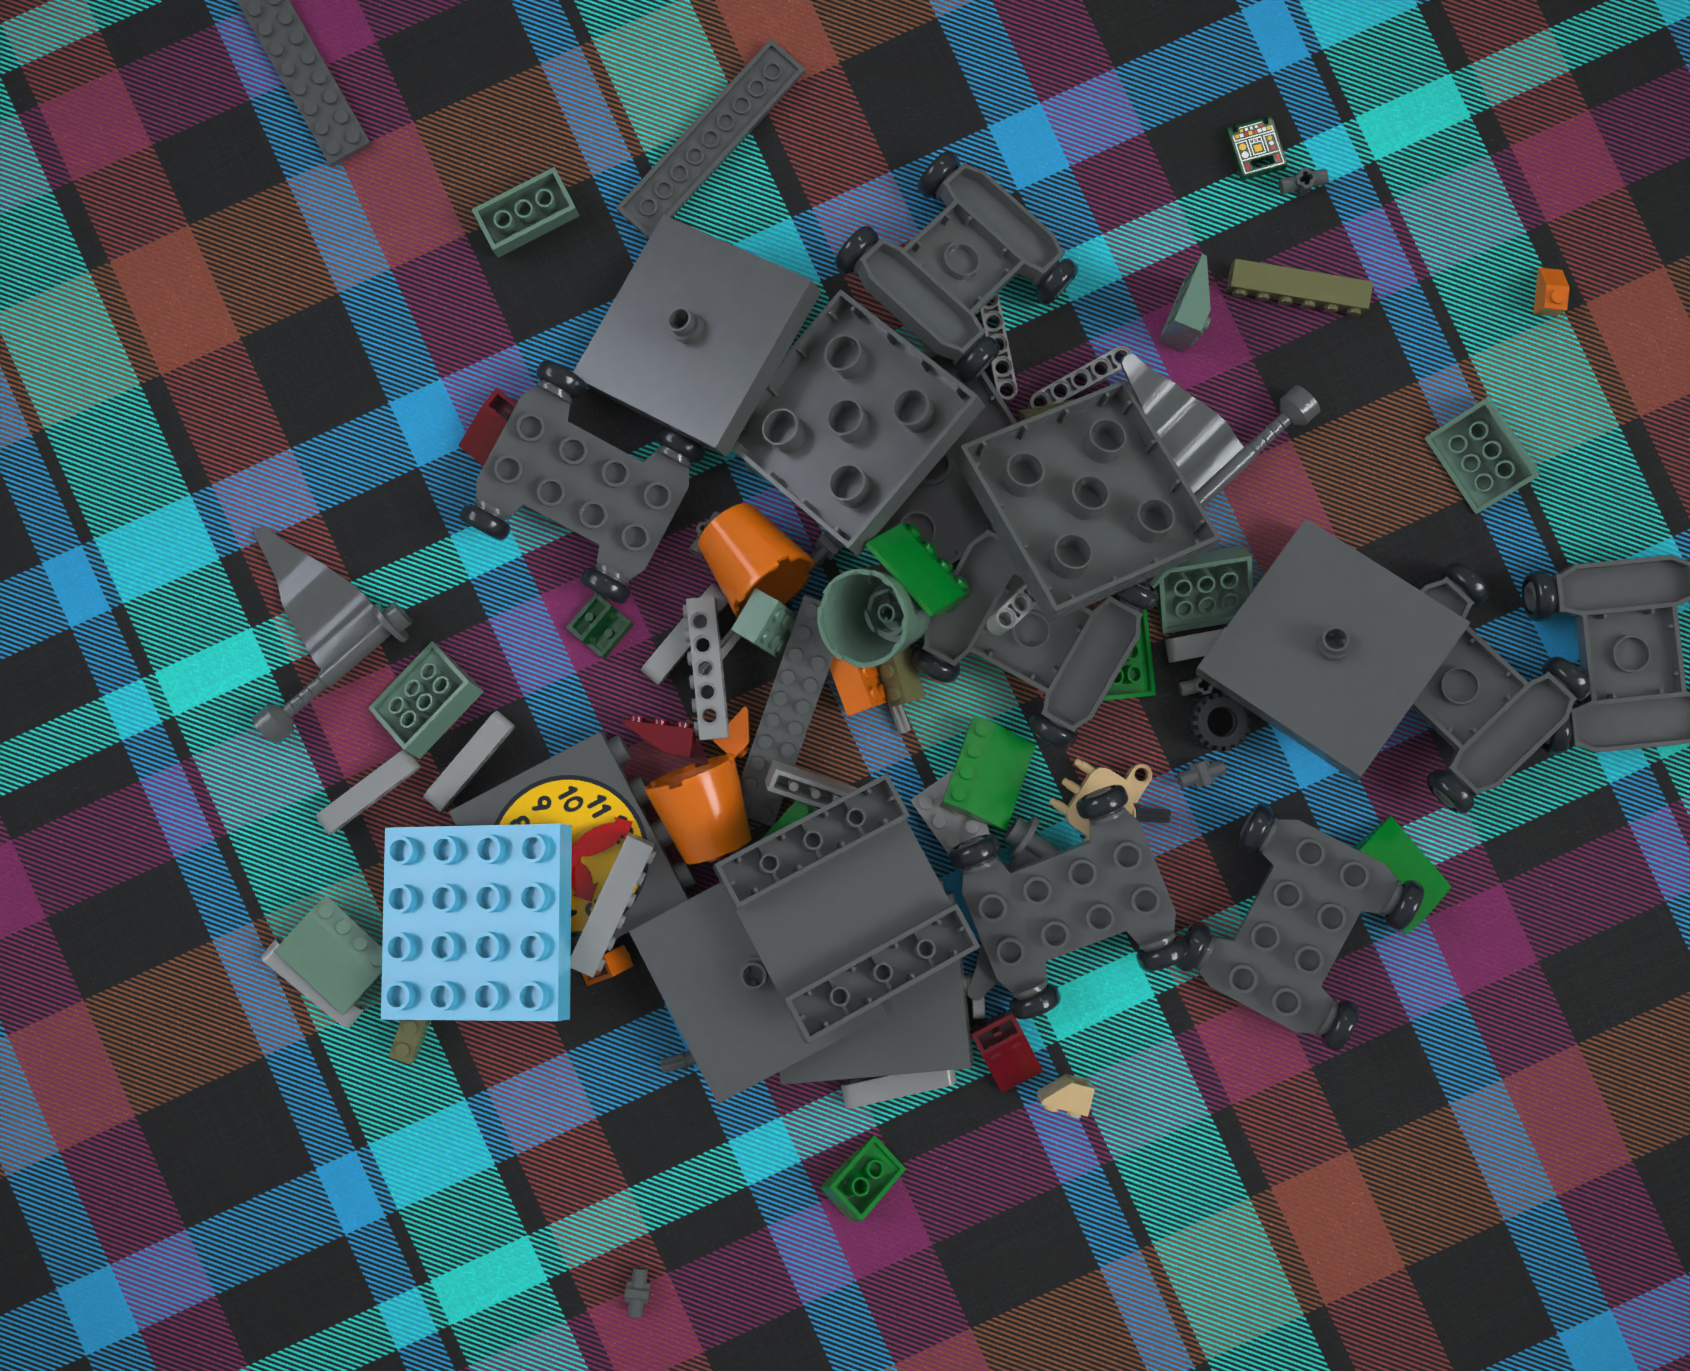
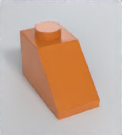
[1533,268,1569,317]
[713,706,751,759]
[582,945,634,986]

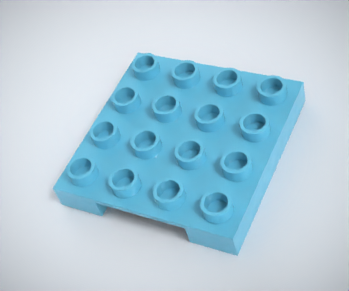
[381,824,572,1021]

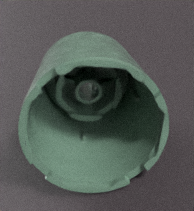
[817,569,930,668]

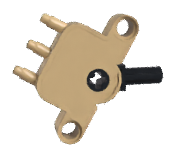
[1049,758,1171,842]

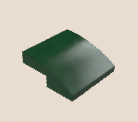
[566,593,634,660]

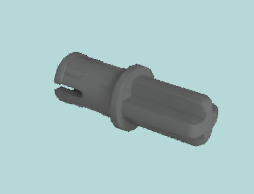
[660,1051,697,1073]

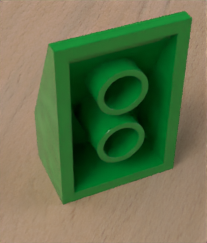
[820,1135,906,1222]

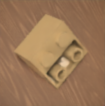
[1037,1074,1095,1118]

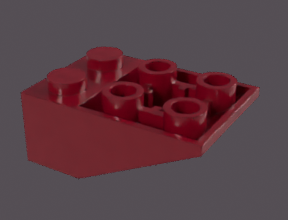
[458,388,517,466]
[623,716,697,757]
[970,1009,1043,1093]

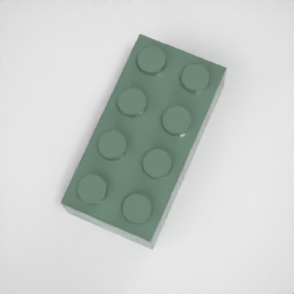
[472,167,580,258]
[731,588,797,661]

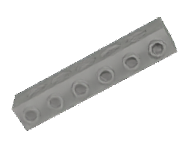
[683,596,730,740]

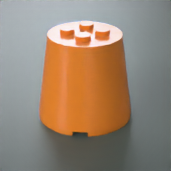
[698,503,814,618]
[644,754,752,864]

